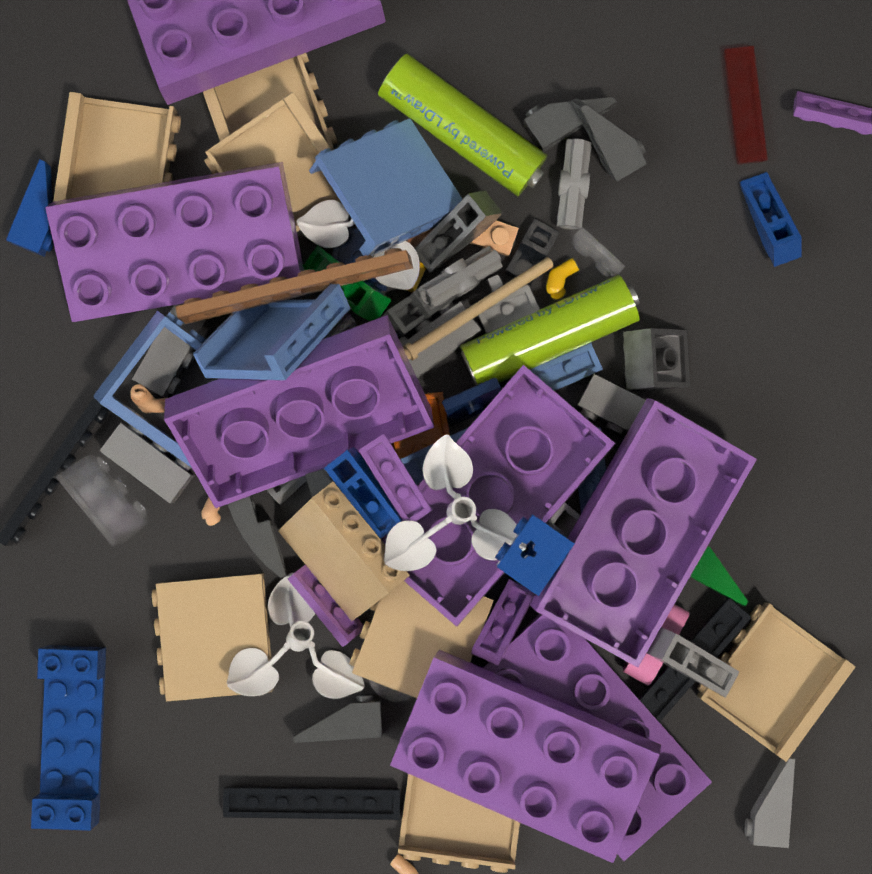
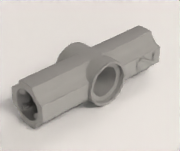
[556,139,592,230]
[418,246,503,310]

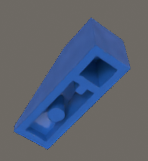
[6,159,54,257]
[740,172,802,267]
[324,447,403,539]

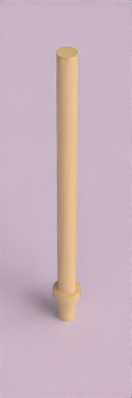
[403,257,554,361]

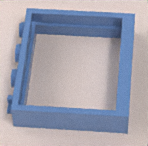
[93,311,206,468]

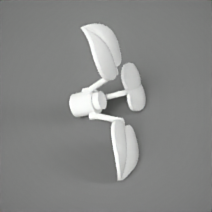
[297,200,420,290]
[384,435,526,571]
[227,573,364,699]

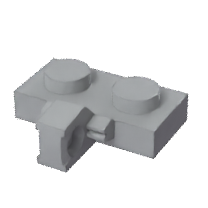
[478,274,540,334]

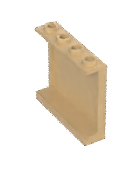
[203,53,338,171]
[53,92,181,202]
[204,92,341,232]
[278,482,410,621]
[152,573,274,702]
[349,581,494,698]
[697,602,856,762]
[398,774,520,873]

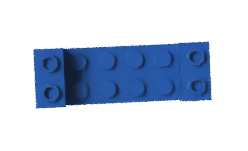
[494,514,575,596]
[31,645,106,831]

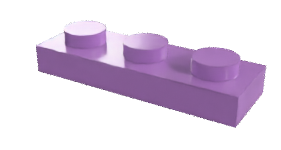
[793,91,872,135]
[359,434,433,522]
[288,565,364,647]
[471,579,535,666]

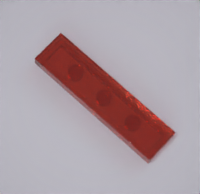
[724,46,768,165]

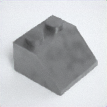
[623,328,690,390]

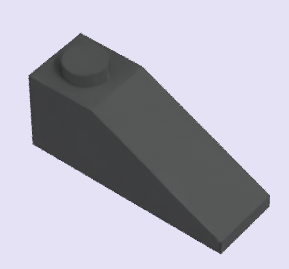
[523,97,617,152]
[572,98,647,182]
[415,191,503,273]
[293,694,383,743]

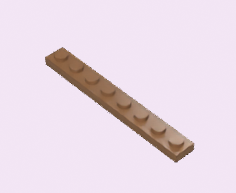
[175,248,413,324]

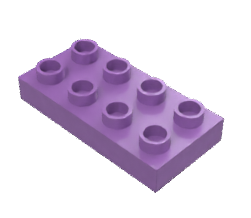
[127,0,386,105]
[45,162,304,322]
[164,315,434,508]
[381,365,615,627]
[530,398,757,667]
[480,614,712,861]
[390,649,661,863]

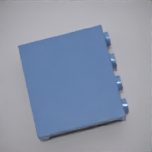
[309,118,462,256]
[193,284,351,380]

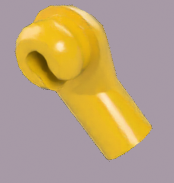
[546,258,579,300]

